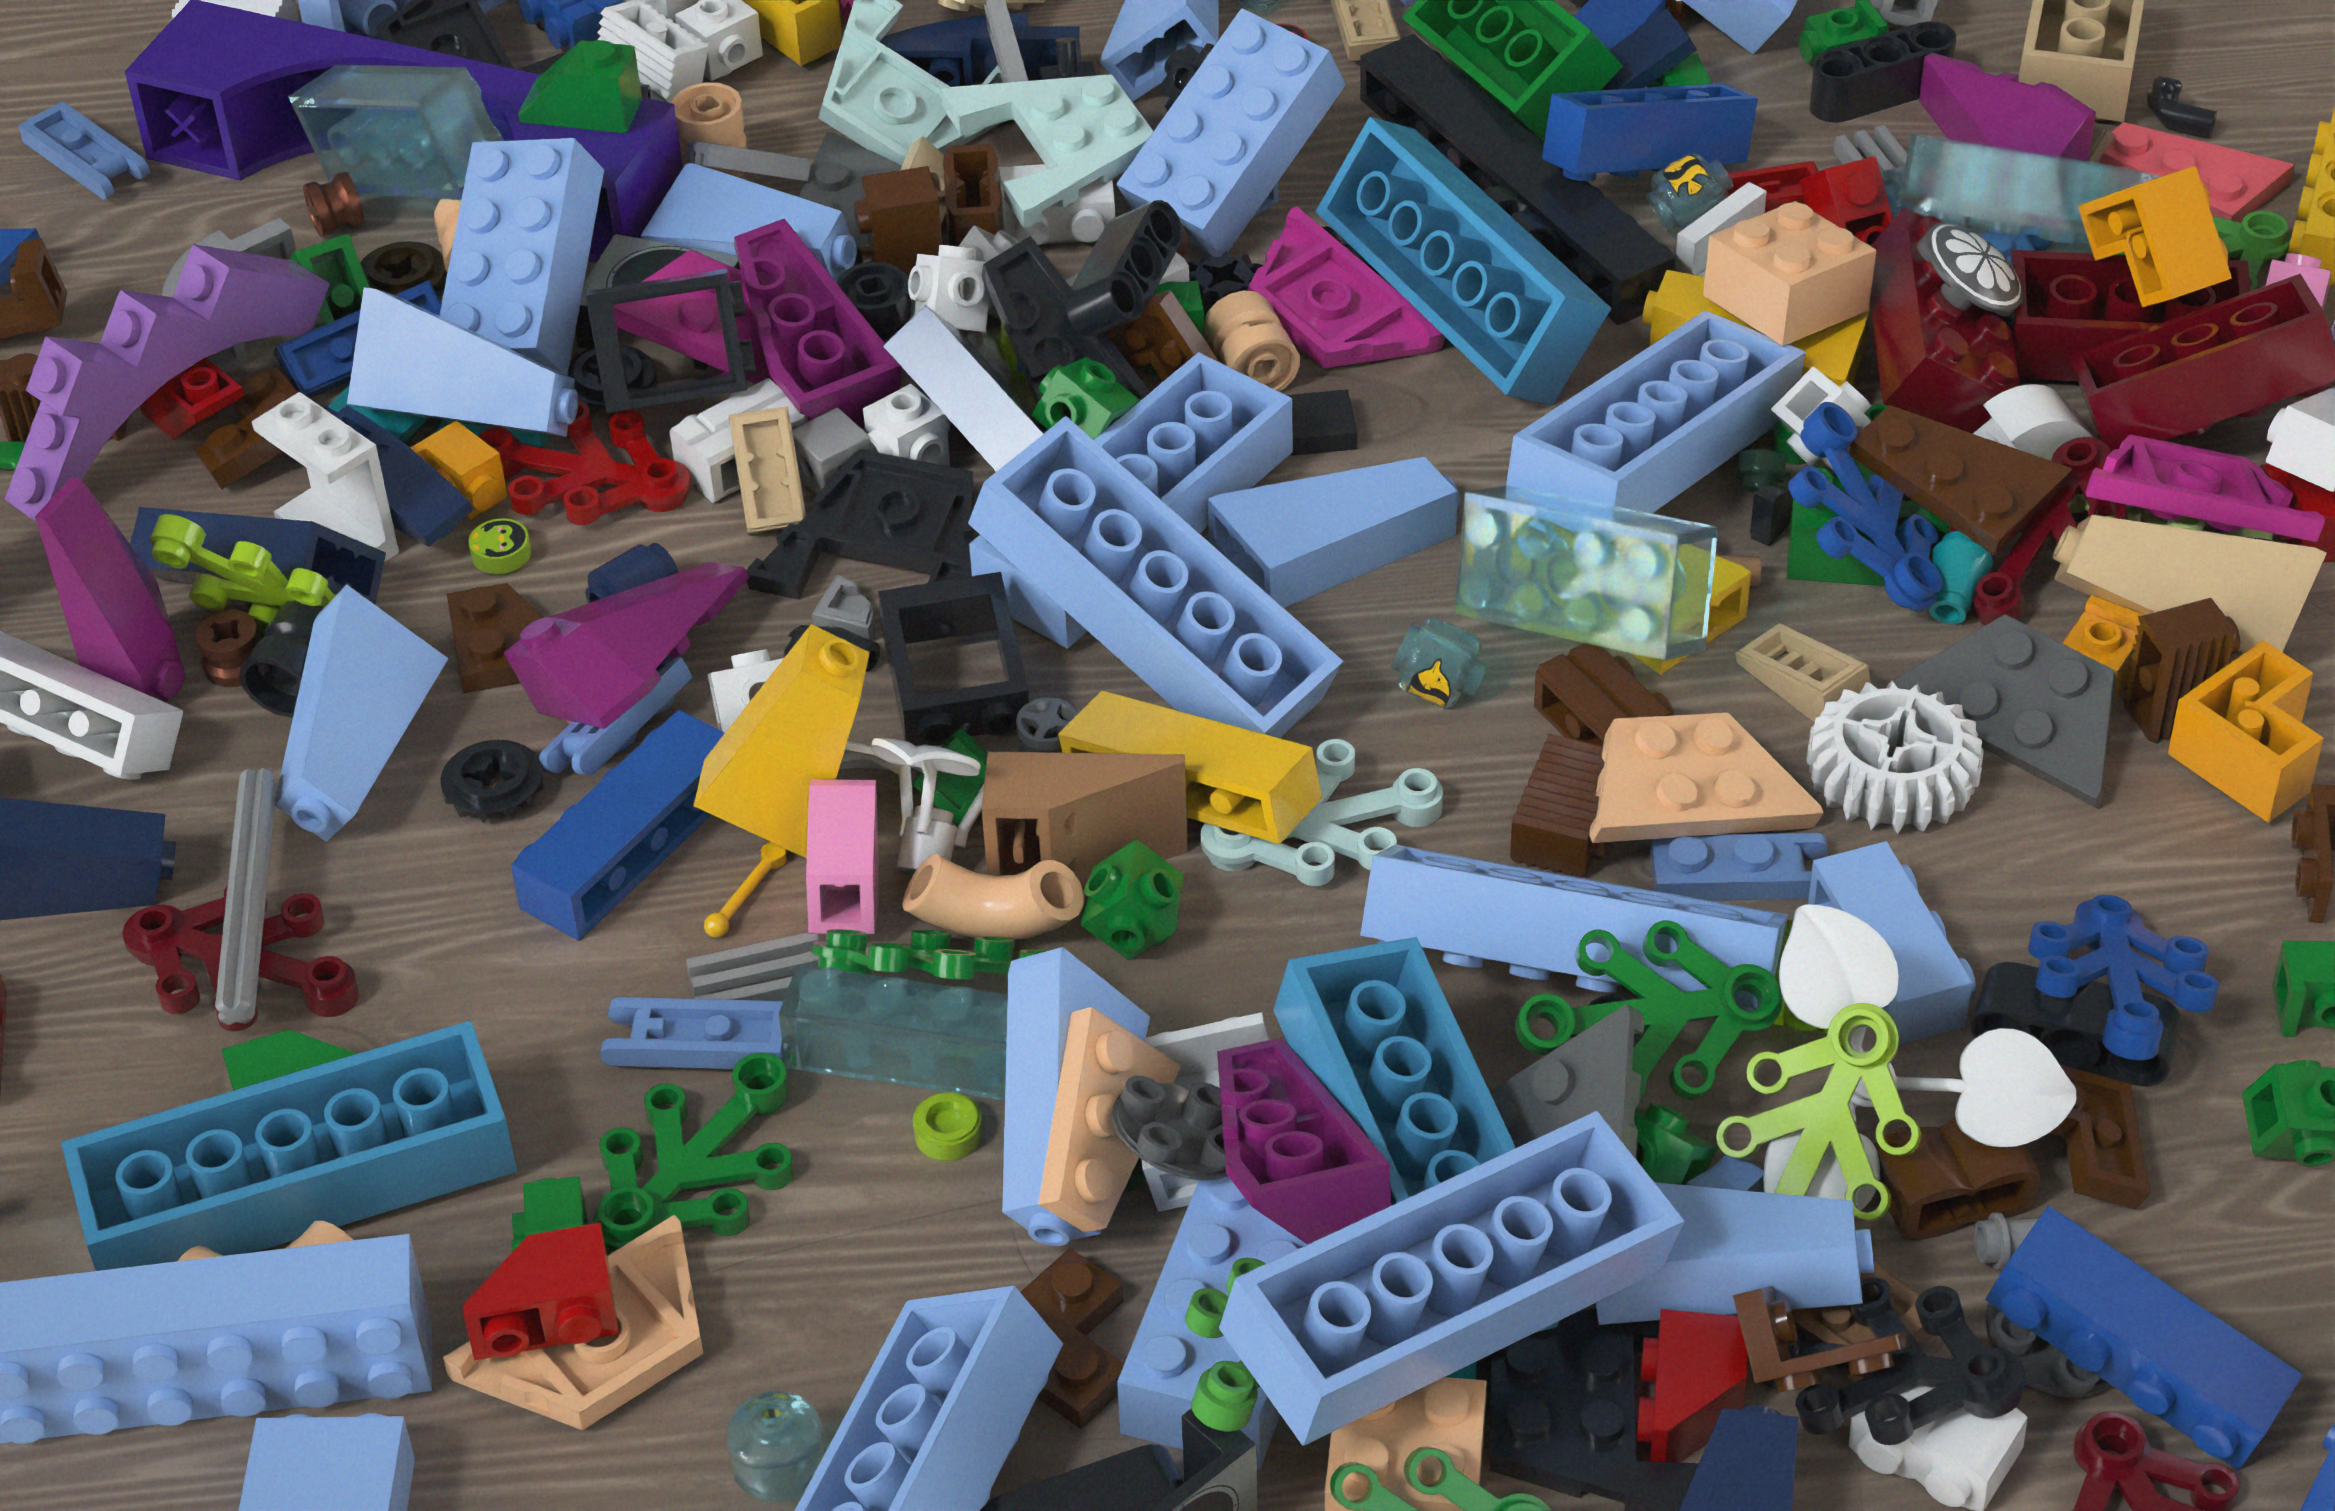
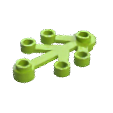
[149,514,337,635]
[1716,1003,1921,1221]

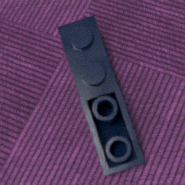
[880,14,1081,87]
[291,405,474,547]

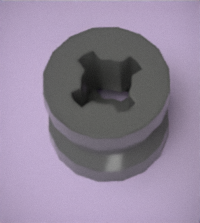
[1016,697,1078,753]

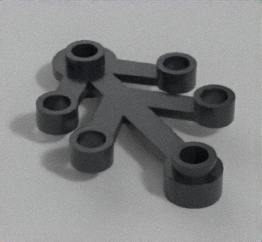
[1762,1277,2026,1445]

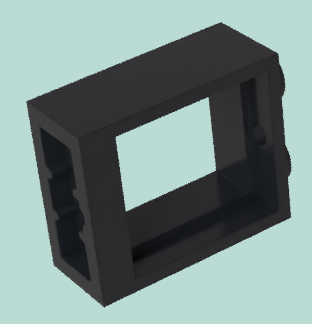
[586,268,757,413]
[878,572,1029,746]

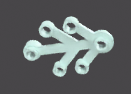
[1201,739,1443,886]

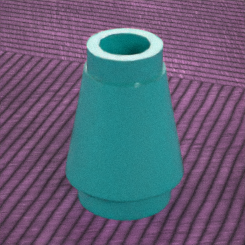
[1929,531,1993,625]

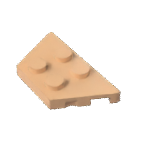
[1589,713,1824,843]
[443,1215,703,1430]

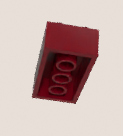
[1870,207,2020,434]
[2009,250,2251,381]
[2070,273,2335,452]

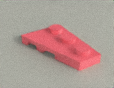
[2095,122,2295,223]

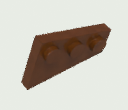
[1849,405,2073,556]

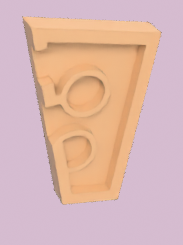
[1038,1007,1181,1233]

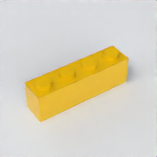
[1058,690,1322,844]

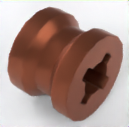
[303,171,365,237]
[195,609,259,687]

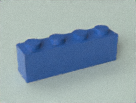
[1542,83,1758,181]
[511,710,725,941]
[1985,1205,2303,1470]

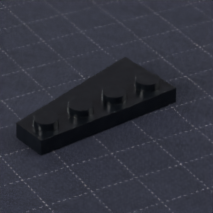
[981,236,1150,404]

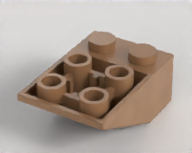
[982,752,1188,890]

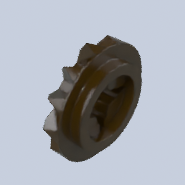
[360,241,447,295]

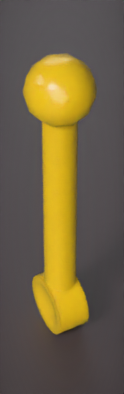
[704,842,787,938]

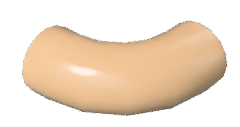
[902,853,1084,940]

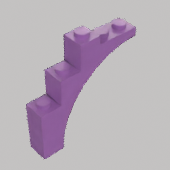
[4,244,330,522]

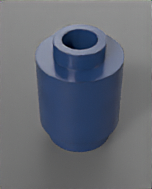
[585,543,678,603]

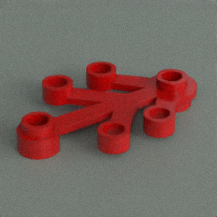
[479,401,691,525]

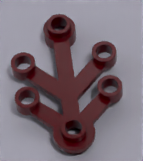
[1950,437,2129,626]
[122,885,359,1031]
[2072,1411,2240,1511]

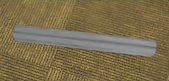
[215,767,277,1025]

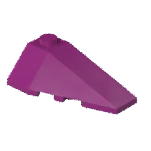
[1919,53,2096,227]
[734,218,902,428]
[35,477,186,703]
[504,561,749,729]
[1217,1037,1391,1245]

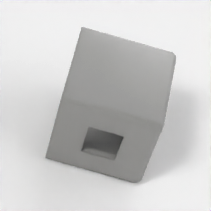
[792,407,871,495]

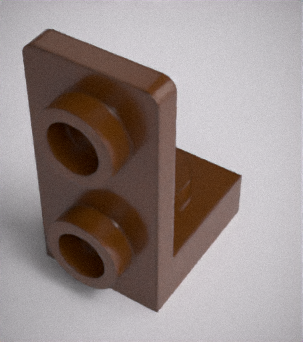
[0,238,67,339]
[2291,784,2335,923]
[1733,1286,1909,1393]

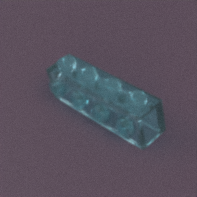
[779,964,1008,1100]

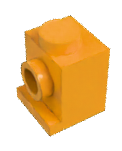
[410,420,508,520]
[2062,595,2144,701]

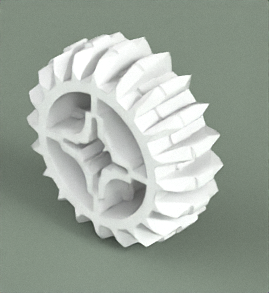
[1806,680,1984,834]

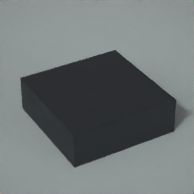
[1287,389,1357,456]

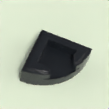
[1750,484,1793,546]

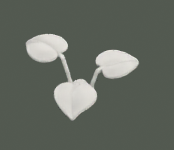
[839,738,984,875]
[1763,904,2077,1210]

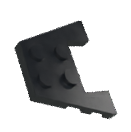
[376,0,567,72]
[747,449,975,635]
[1490,1308,1699,1511]

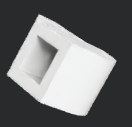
[1973,384,2097,461]

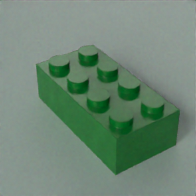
[1401,0,1623,144]

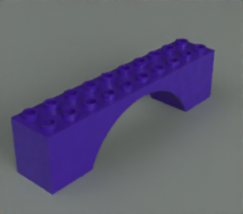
[125,0,683,263]

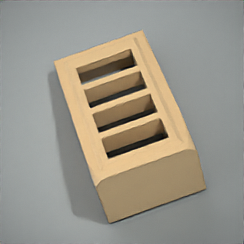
[1735,623,1871,723]

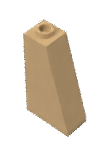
[2053,515,2327,661]

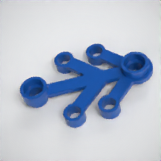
[1788,402,1943,612]
[2028,895,2219,1060]

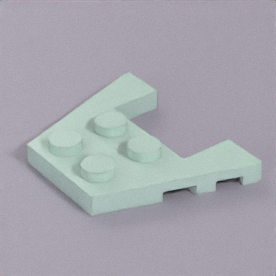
[818,0,1004,165]
[941,74,1154,228]

